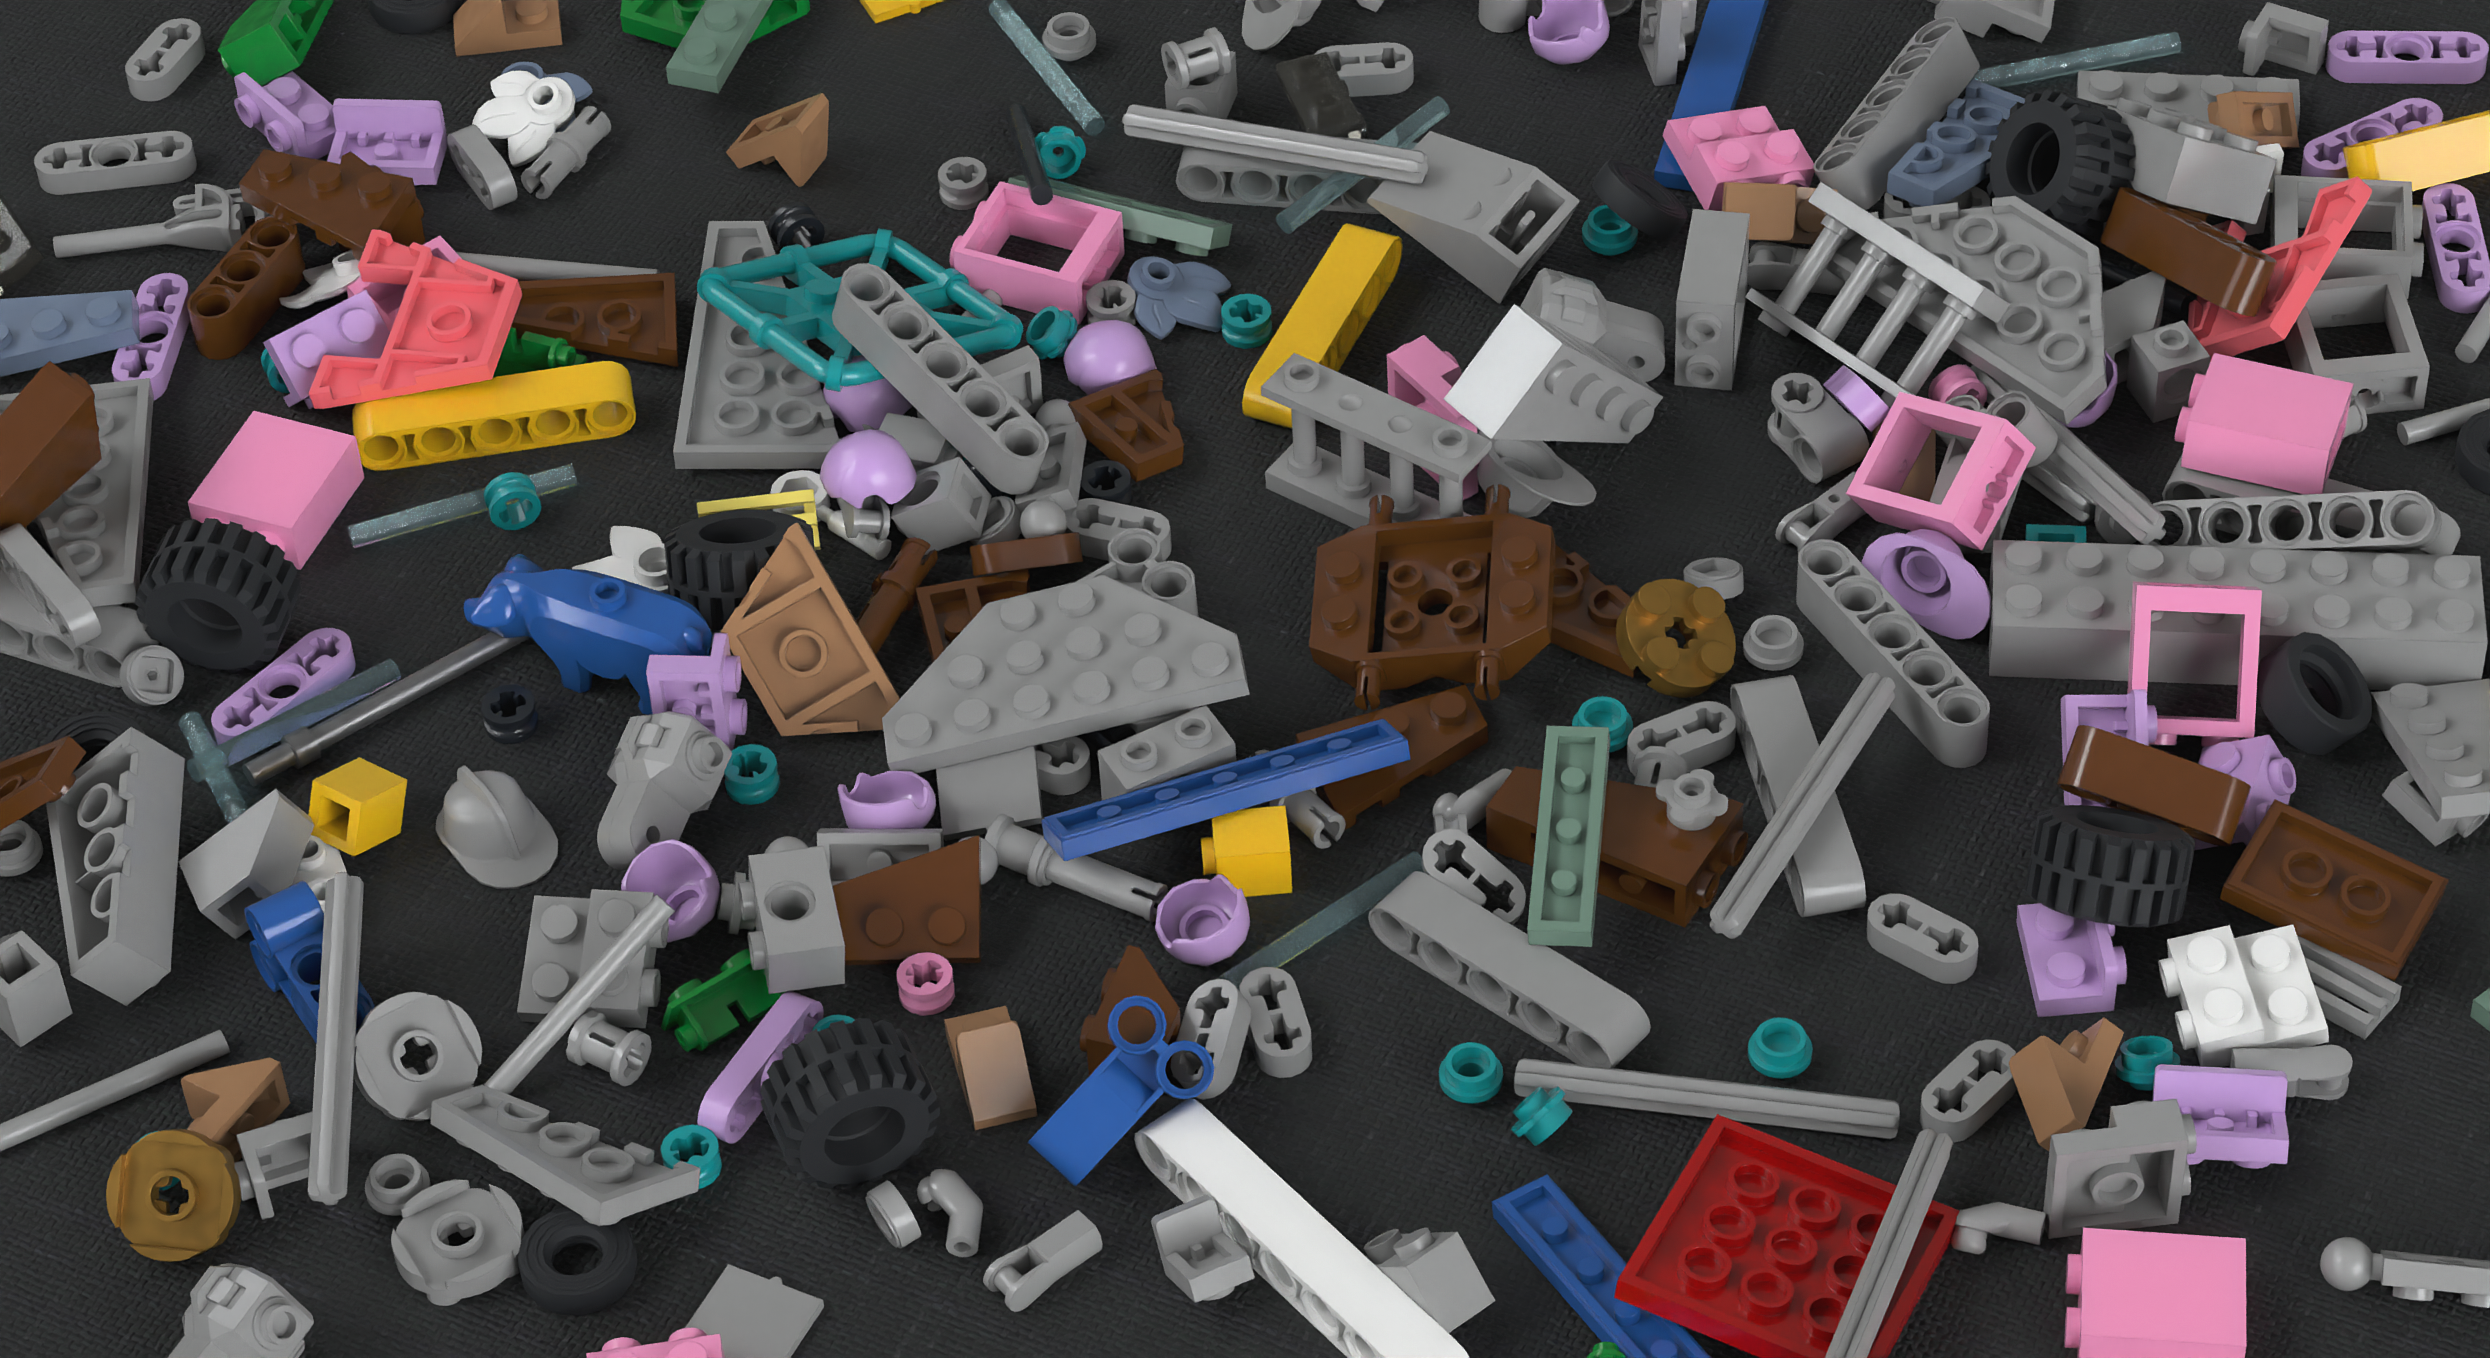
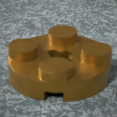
[1616,579,1736,698]
[106,1129,241,1262]

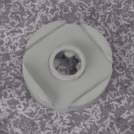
[353,992,482,1121]
[391,1180,525,1306]

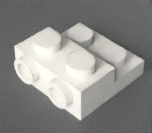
[2158,925,2329,1067]

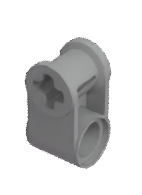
[1767,373,1869,484]

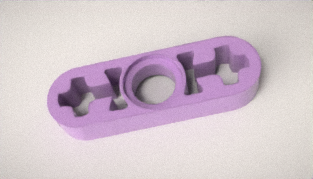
[2326,30,2489,84]
[2301,98,2443,178]
[2422,183,2490,314]
[112,273,191,400]
[1823,365,1890,432]
[211,628,356,757]
[697,991,824,1144]

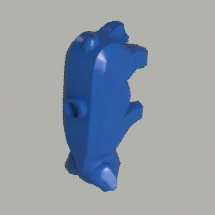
[464,554,713,715]

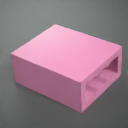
[2175,353,2353,494]
[188,411,365,570]
[2064,1228,2247,1358]

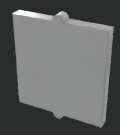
[936,745,1043,841]
[685,1264,824,1358]

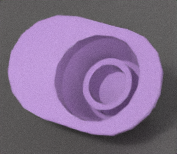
[1862,529,1991,640]

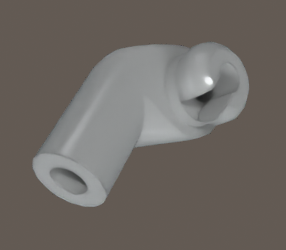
[1432,768,1512,830]
[917,1169,983,1257]
[1950,1202,2047,1255]

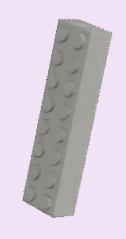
[1989,540,2488,690]

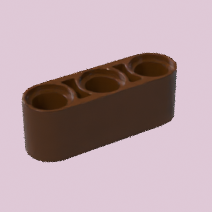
[187,216,306,360]
[2057,725,2251,847]

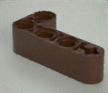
[2100,187,2277,317]

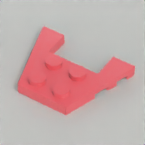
[2188,176,2372,362]
[309,229,522,409]

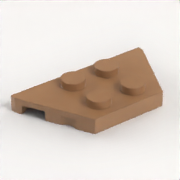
[721,523,900,736]

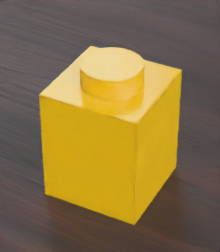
[308,757,407,857]
[1201,805,1292,897]

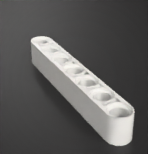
[1135,1098,1469,1358]

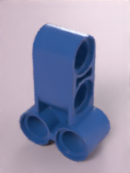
[244,881,374,1044]
[1027,995,1214,1187]

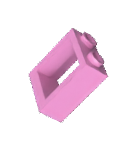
[950,181,1125,325]
[1846,392,2036,551]
[2127,581,2262,747]

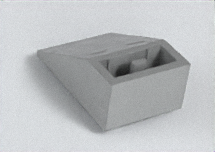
[2095,97,2277,225]
[1367,131,1580,304]

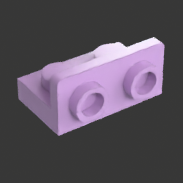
[234,71,336,160]
[646,633,747,751]
[2016,903,2127,1017]

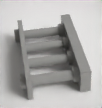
[1745,182,2010,408]
[1261,353,1492,529]

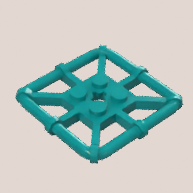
[697,228,1023,392]

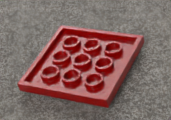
[1614,1114,1960,1358]

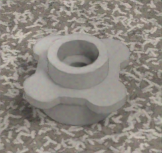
[1656,769,1728,831]

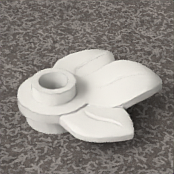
[472,70,575,167]
[279,250,361,309]
[572,526,668,594]

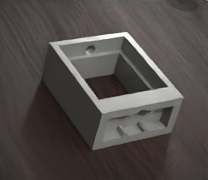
[2270,175,2424,299]
[1675,209,1750,391]
[2284,273,2430,414]

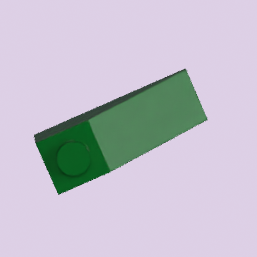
[218,0,334,86]

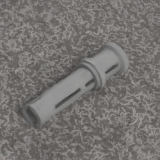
[985,814,1168,923]

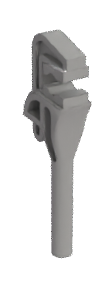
[53,184,272,258]

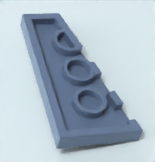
[1887,79,2025,207]
[0,290,140,377]

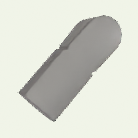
[1748,241,1846,295]
[1775,472,1867,553]
[837,495,890,540]
[2230,1045,2353,1100]
[983,1210,1103,1312]

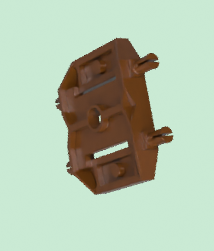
[1309,484,1556,710]

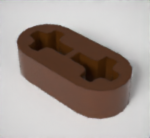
[970,532,1083,576]

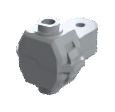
[1520,268,1665,382]
[597,711,732,870]
[168,1263,314,1358]

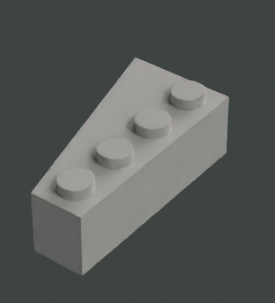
[1444,304,1663,443]
[46,727,185,1006]

